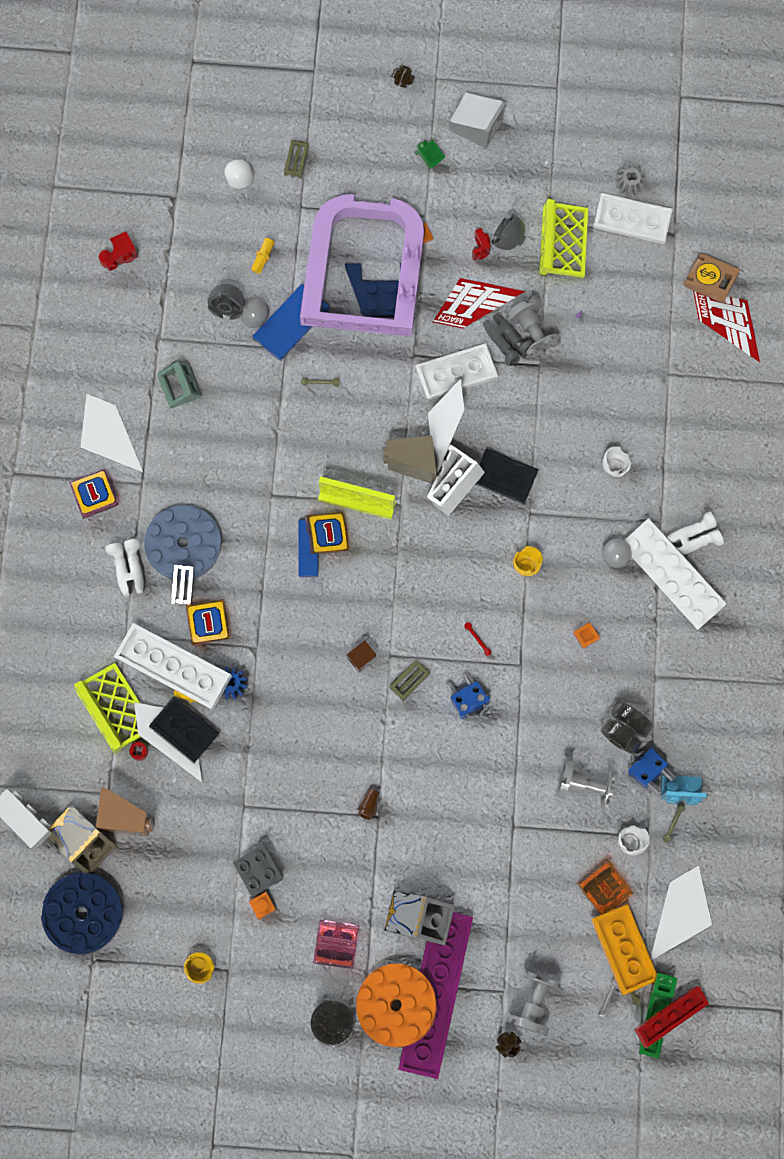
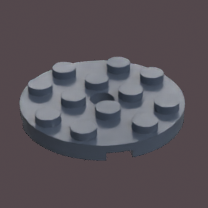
[144,505,221,581]

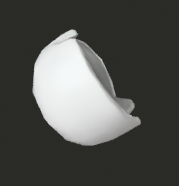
[224,159,253,189]
[602,447,631,477]
[618,825,650,856]

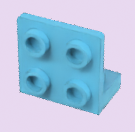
[661,775,707,805]

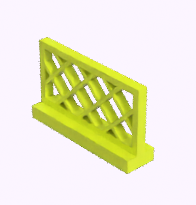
[539,199,588,278]
[318,476,396,520]
[74,663,141,754]

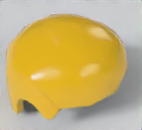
[513,546,543,576]
[183,952,215,984]

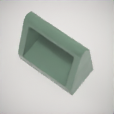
[157,361,202,408]

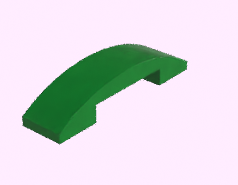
[638,972,677,1059]

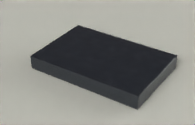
[475,448,539,504]
[149,697,219,764]

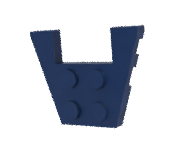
[345,263,401,318]

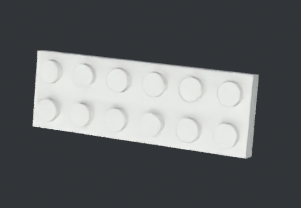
[624,518,727,630]
[114,623,232,710]

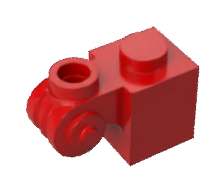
[98,231,138,271]

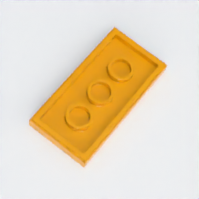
[591,904,657,996]

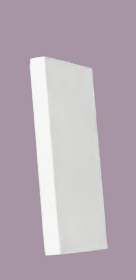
[593,193,673,244]
[416,343,498,401]

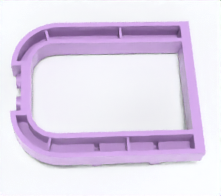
[300,194,424,337]

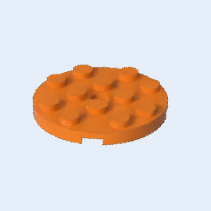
[356,964,437,1047]

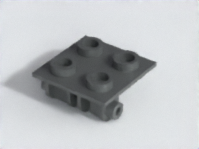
[233,843,283,898]

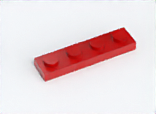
[634,986,709,1048]

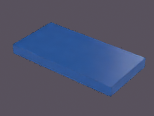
[252,284,330,361]

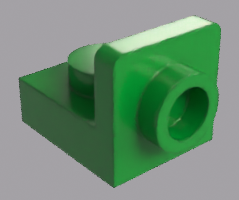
[414,140,446,169]

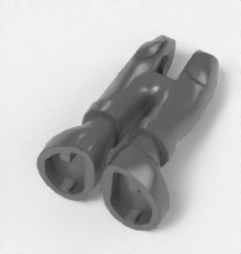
[483,313,534,366]

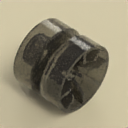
[600,703,654,754]
[310,1001,355,1048]

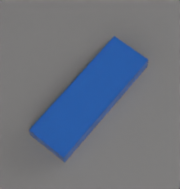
[298,520,318,577]

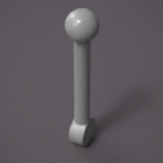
[598,979,618,1019]

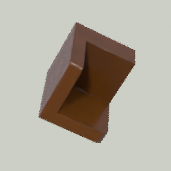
[347,641,376,673]

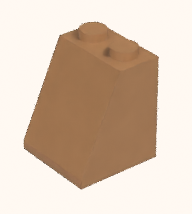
[96,787,154,837]

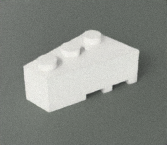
[427,444,485,516]
[0,789,52,850]

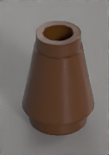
[357,789,380,820]

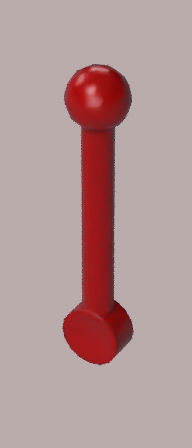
[464,622,492,656]

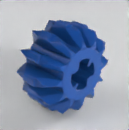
[221,667,247,700]

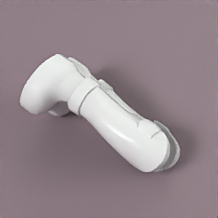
[667,512,724,555]
[105,539,144,597]

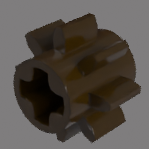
[391,65,415,88]
[495,1031,522,1058]

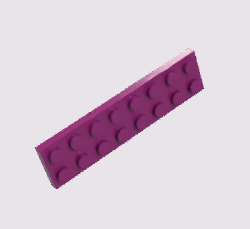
[398,912,473,1079]

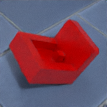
[472,228,491,260]

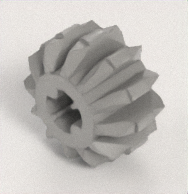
[615,164,646,196]

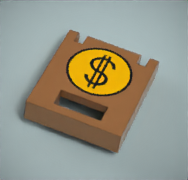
[683,253,740,304]

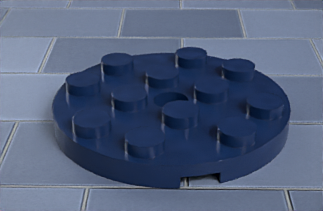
[41,873,123,954]

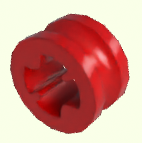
[129,742,148,761]

